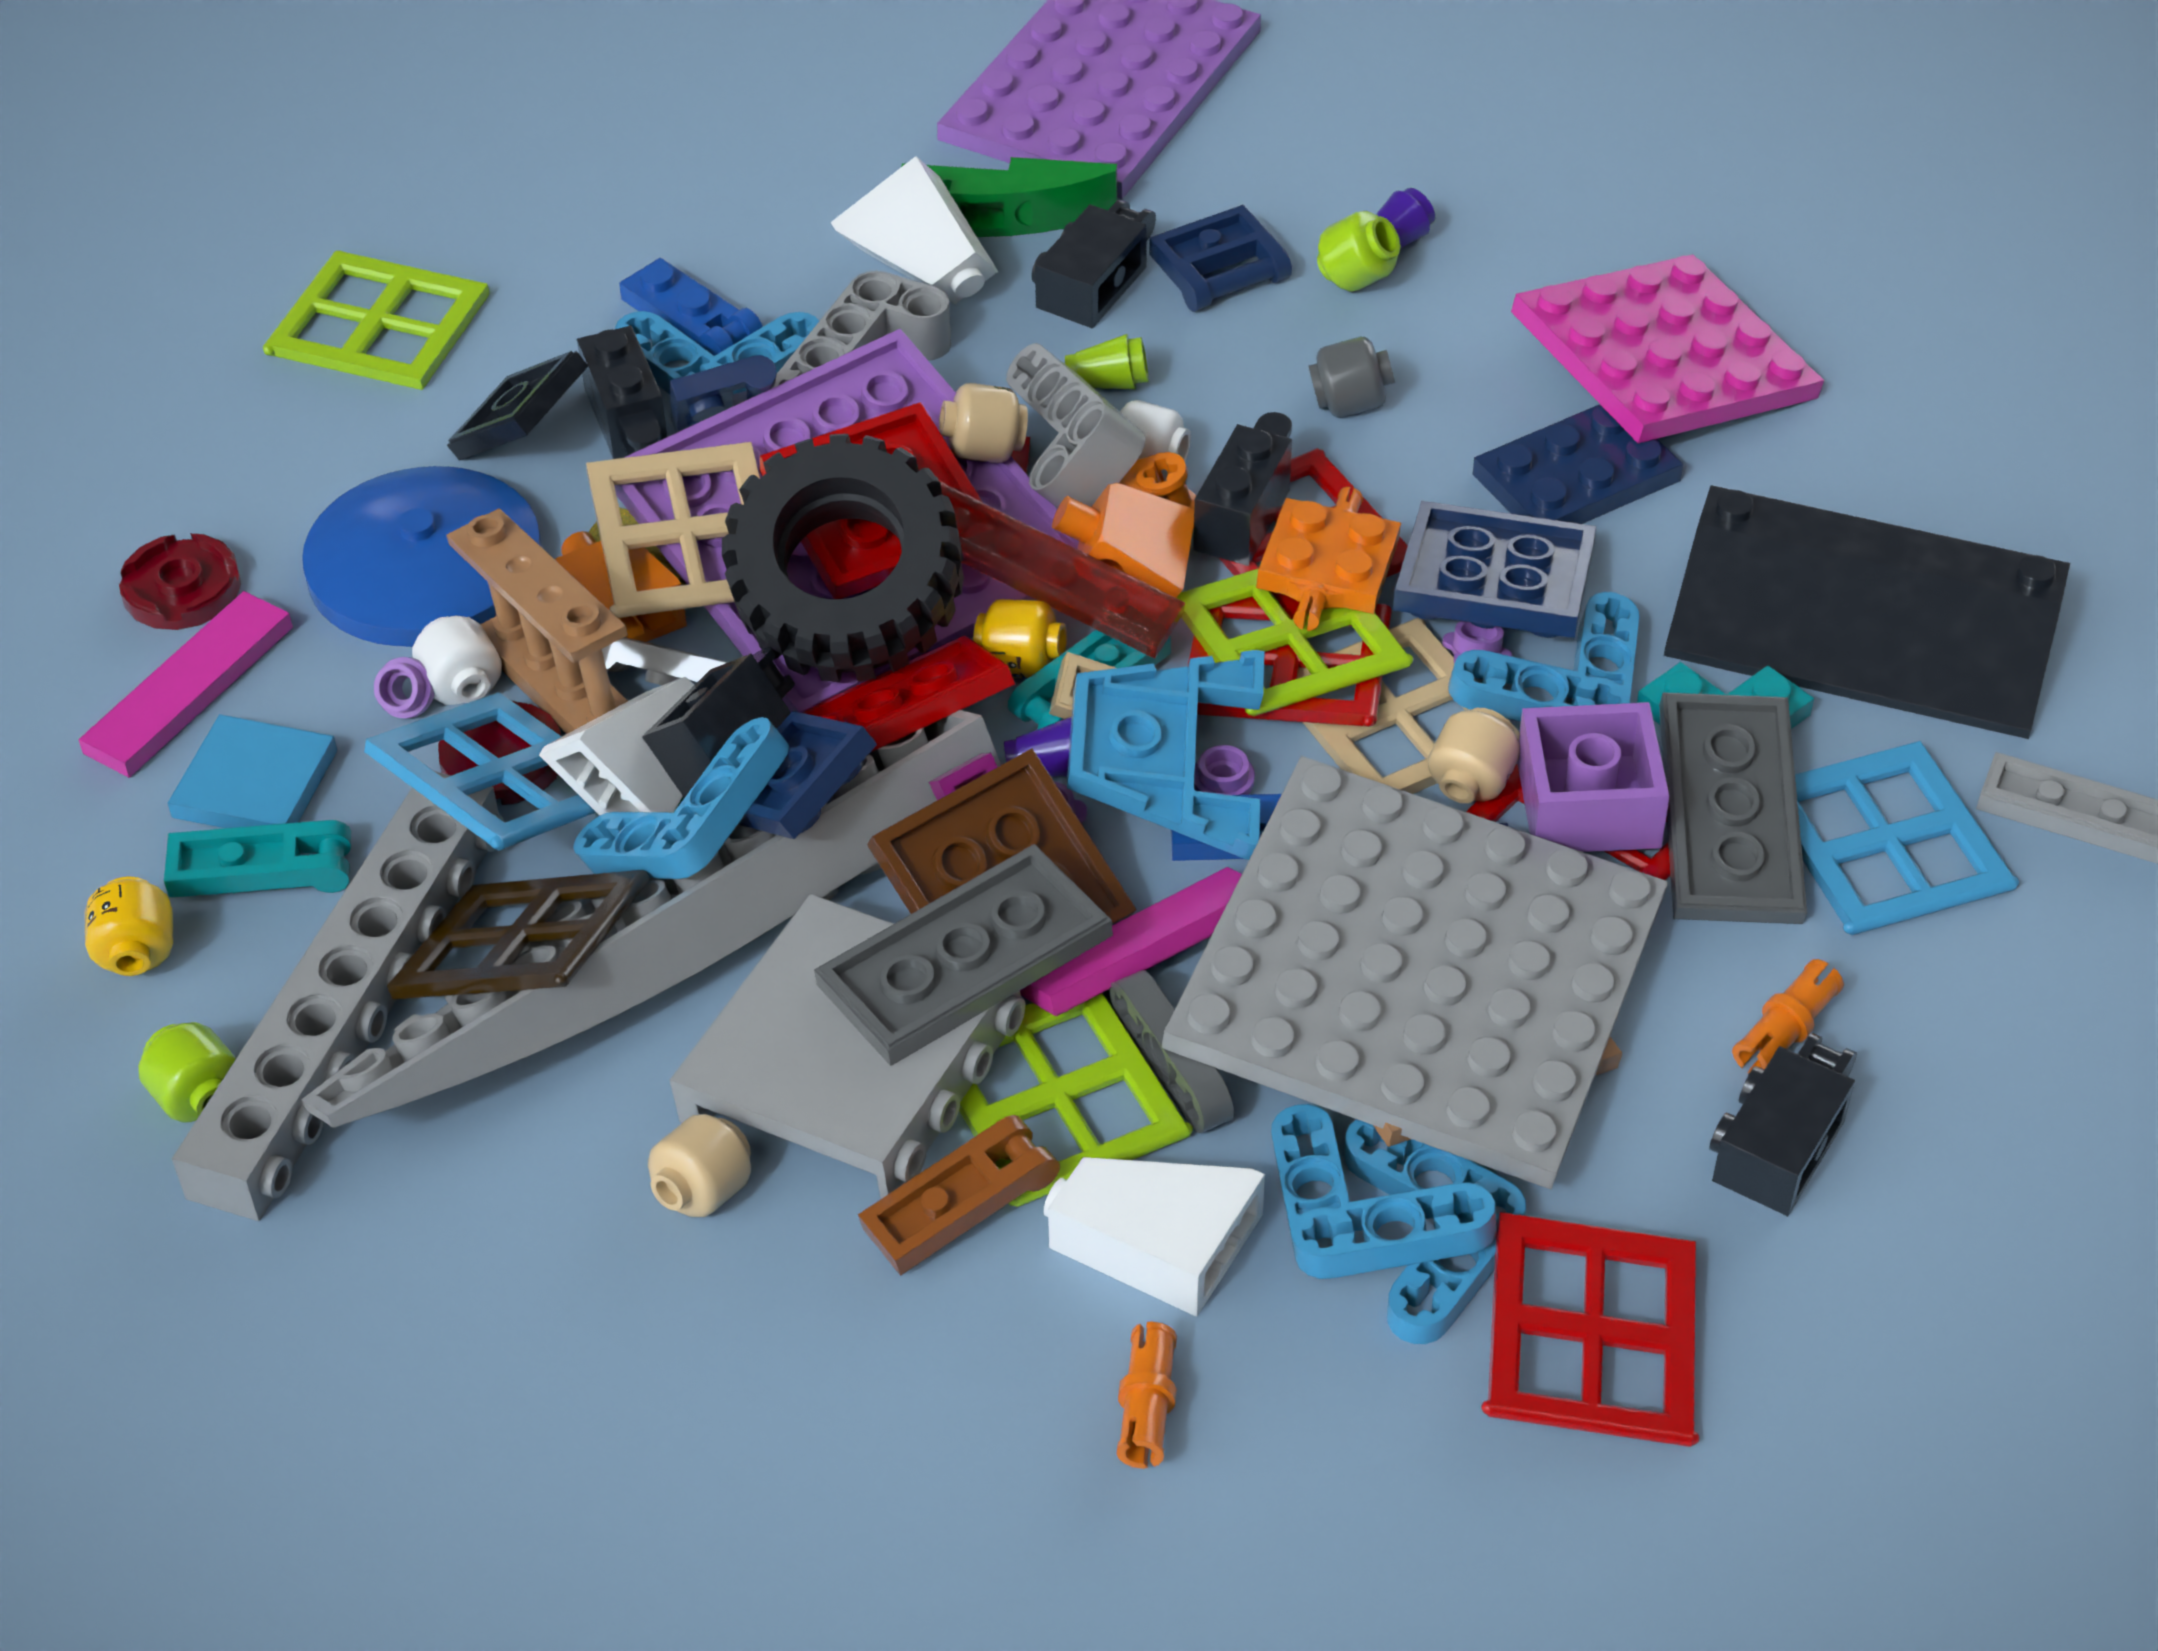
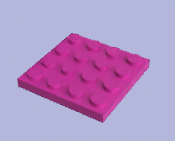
[1511,254,1824,443]

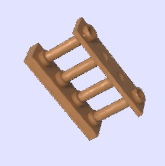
[446,508,628,734]

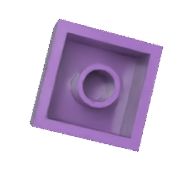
[1517,702,1669,852]

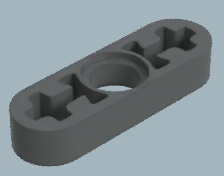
[1110,970,1234,1133]

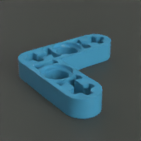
[615,311,819,394]
[1448,592,1639,721]
[573,717,789,879]
[1271,1104,1497,1279]
[1344,1119,1526,1344]

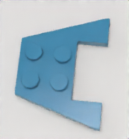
[1067,650,1265,860]

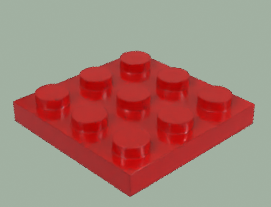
[759,402,1000,599]

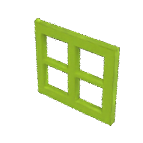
[262,250,490,390]
[1173,569,1413,717]
[959,993,1193,1207]

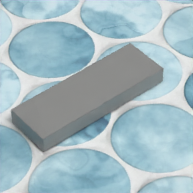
[1976,752,2158,864]

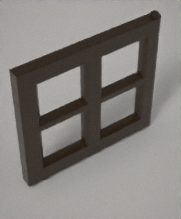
[387,870,650,1000]

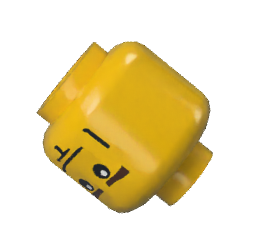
[973,599,1067,678]
[85,876,174,976]

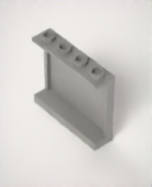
[670,894,1025,1199]

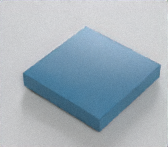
[167,714,337,828]

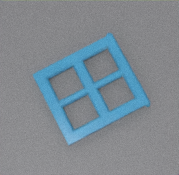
[364,692,596,851]
[1795,741,2019,935]

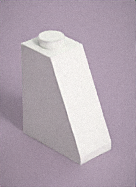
[831,156,998,304]
[539,676,694,815]
[1044,1157,1265,1317]

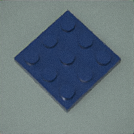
[1393,501,1597,638]

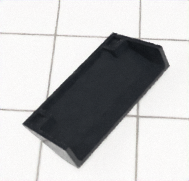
[1664,485,2070,739]

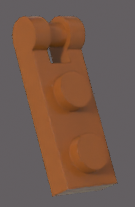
[858,1115,1060,1276]

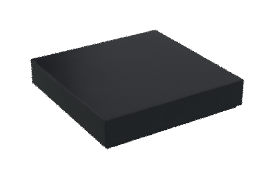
[447,351,588,460]

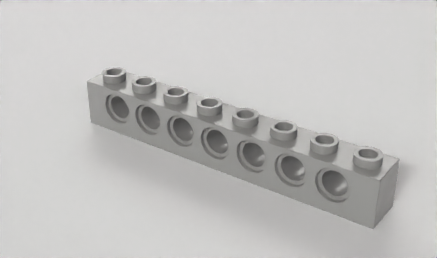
[172,771,504,1221]

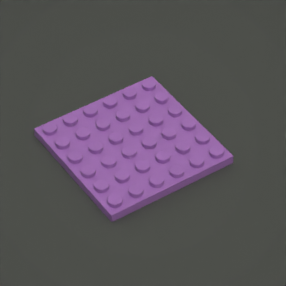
[614,329,1083,713]

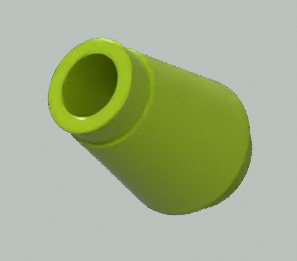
[1065,334,1149,390]

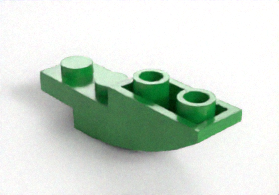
[901,157,1117,237]

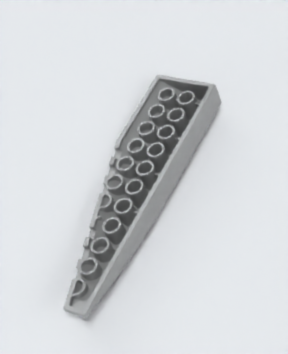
[301,710,1001,1128]

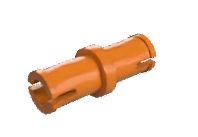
[1732,959,1844,1073]
[1116,1321,1177,1469]

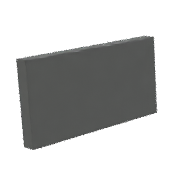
[1659,692,1807,924]
[814,844,1113,1066]

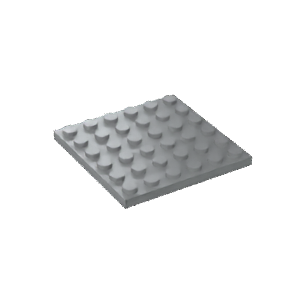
[1162,756,1668,1190]

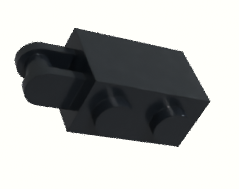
[1031,200,1156,329]
[577,326,667,459]
[1193,412,1292,566]
[642,647,795,798]
[1709,1032,1857,1217]

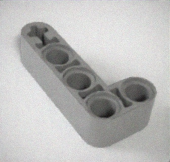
[773,271,951,388]
[1006,343,1145,508]

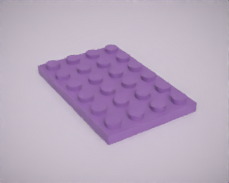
[937,0,1261,199]

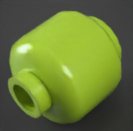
[1317,210,1400,292]
[138,1022,236,1123]

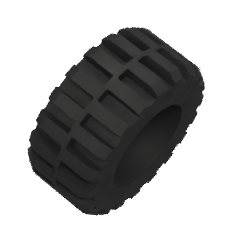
[722,434,964,682]

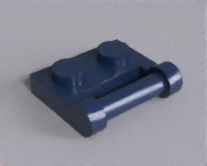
[1149,204,1292,312]
[670,355,777,433]

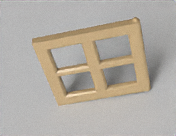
[586,442,760,618]
[1269,618,1520,794]

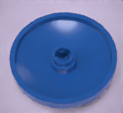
[302,466,542,647]

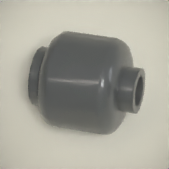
[1308,336,1395,418]

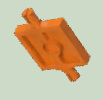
[1256,487,1401,631]

